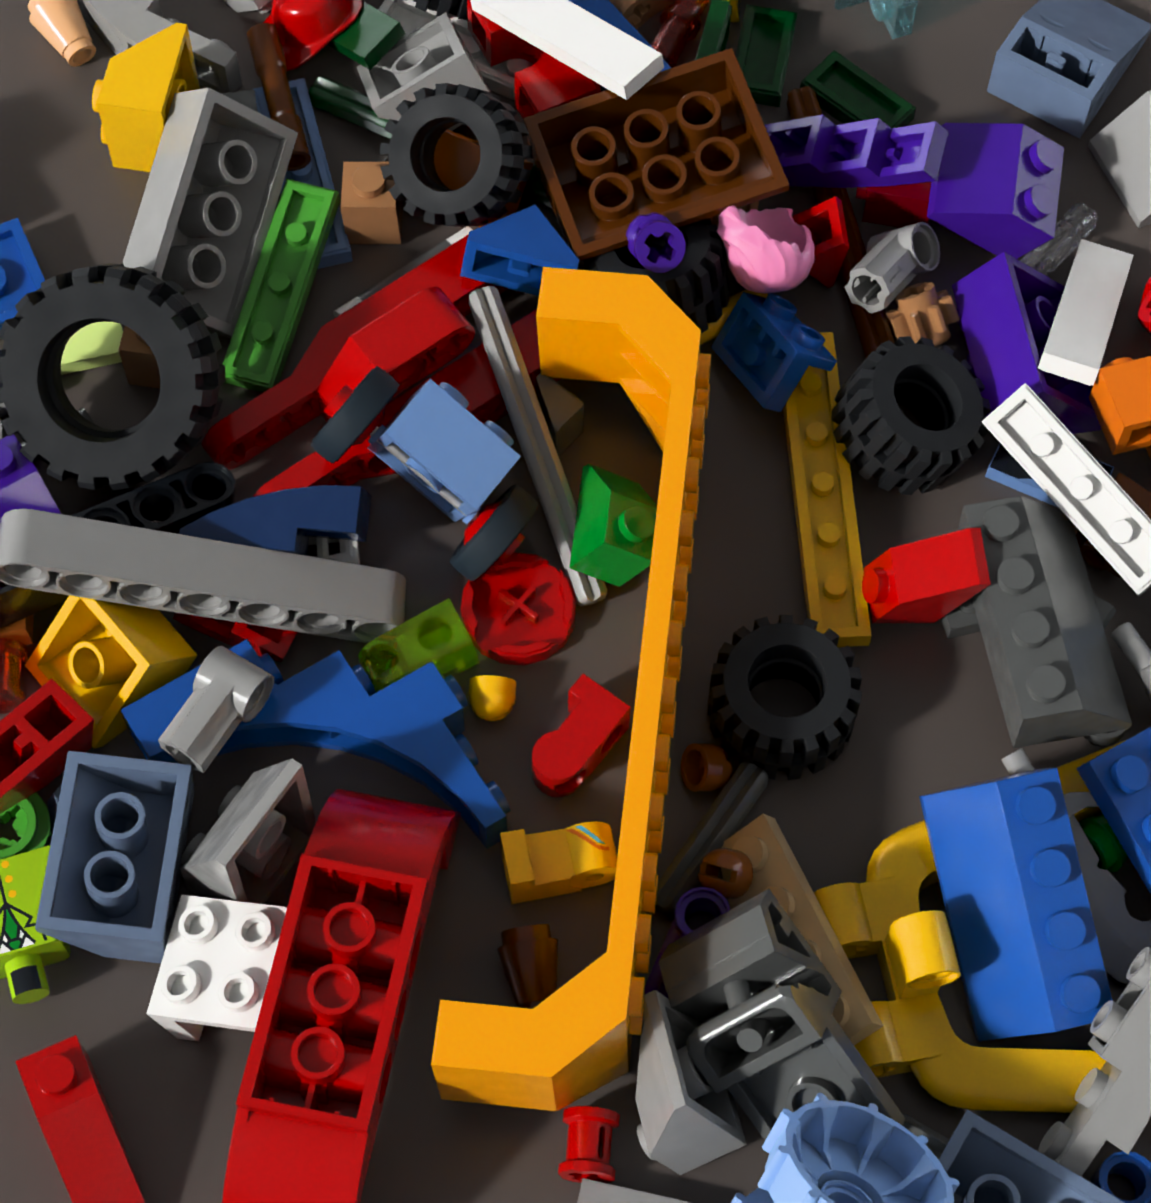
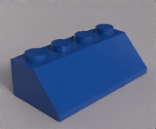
[919,768,1112,1041]

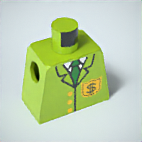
[0,845,71,1004]

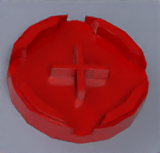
[460,553,577,666]

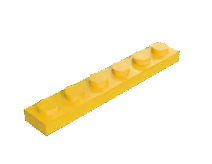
[783,332,872,647]

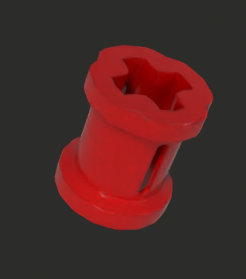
[558,1106,620,1183]

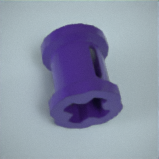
[626,212,686,273]

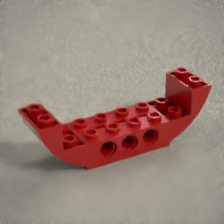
[222,789,461,1203]

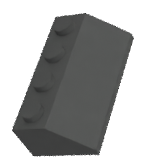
[957,496,1132,748]

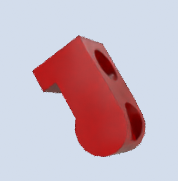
[532,673,631,797]

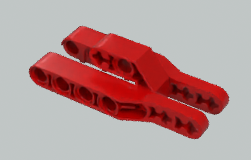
[202,223,562,497]

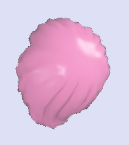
[717,206,815,293]

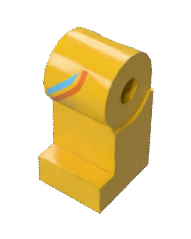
[500,821,617,905]

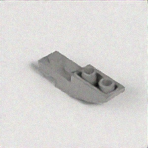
[77,0,242,93]
[1038,947,1151,1177]

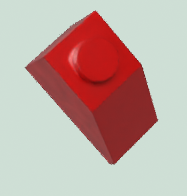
[862,528,991,623]

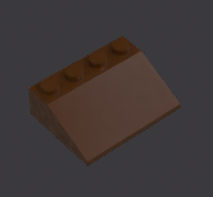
[523,48,789,262]

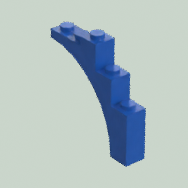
[121,639,511,849]

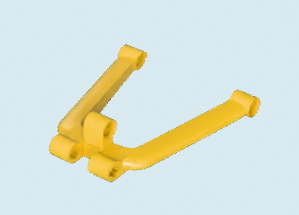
[814,739,1128,1113]

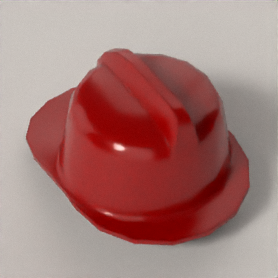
[263,0,363,72]

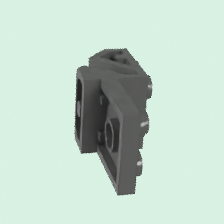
[658,888,905,1140]

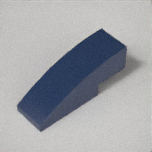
[179,485,372,556]

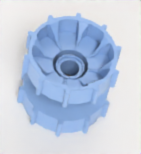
[731,1093,960,1203]

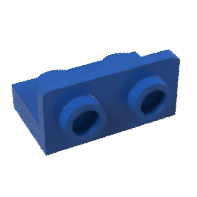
[711,292,837,412]

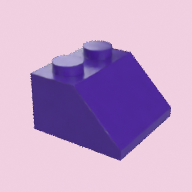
[927,123,1064,259]

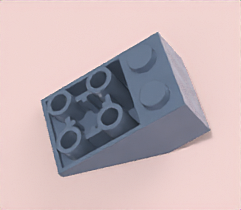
[987,0,1151,139]

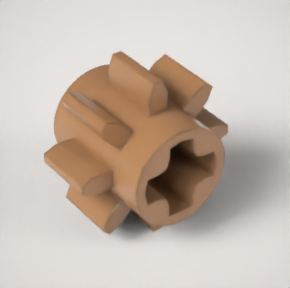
[886,282,960,347]

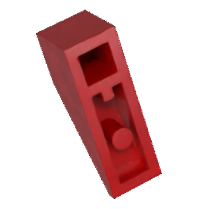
[0,678,94,814]
[15,1035,146,1203]

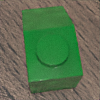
[569,463,657,587]

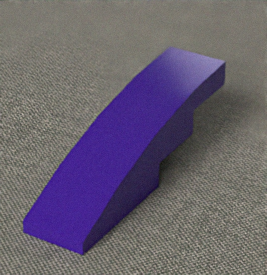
[765,114,948,188]

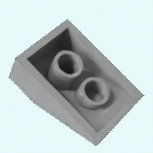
[180,758,316,904]

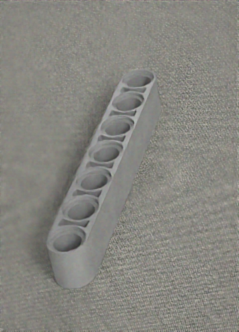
[0,509,407,644]

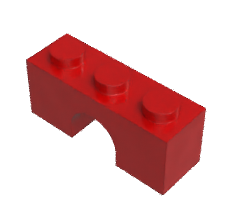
[467,0,601,120]

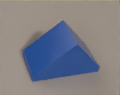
[460,204,579,296]

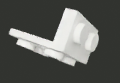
[146,895,287,1042]

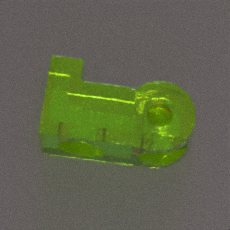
[358,598,480,693]

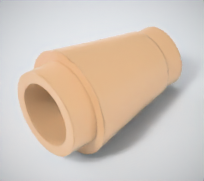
[28,0,96,67]

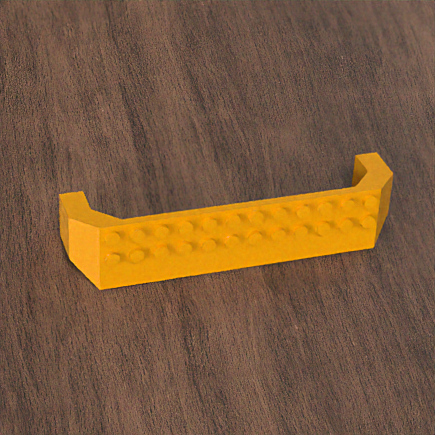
[431,267,711,1111]

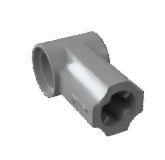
[844,222,941,313]
[158,645,274,773]

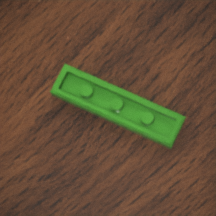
[222,179,341,393]

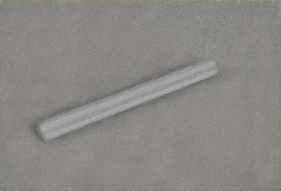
[468,286,607,606]

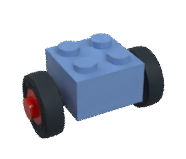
[310,366,538,581]

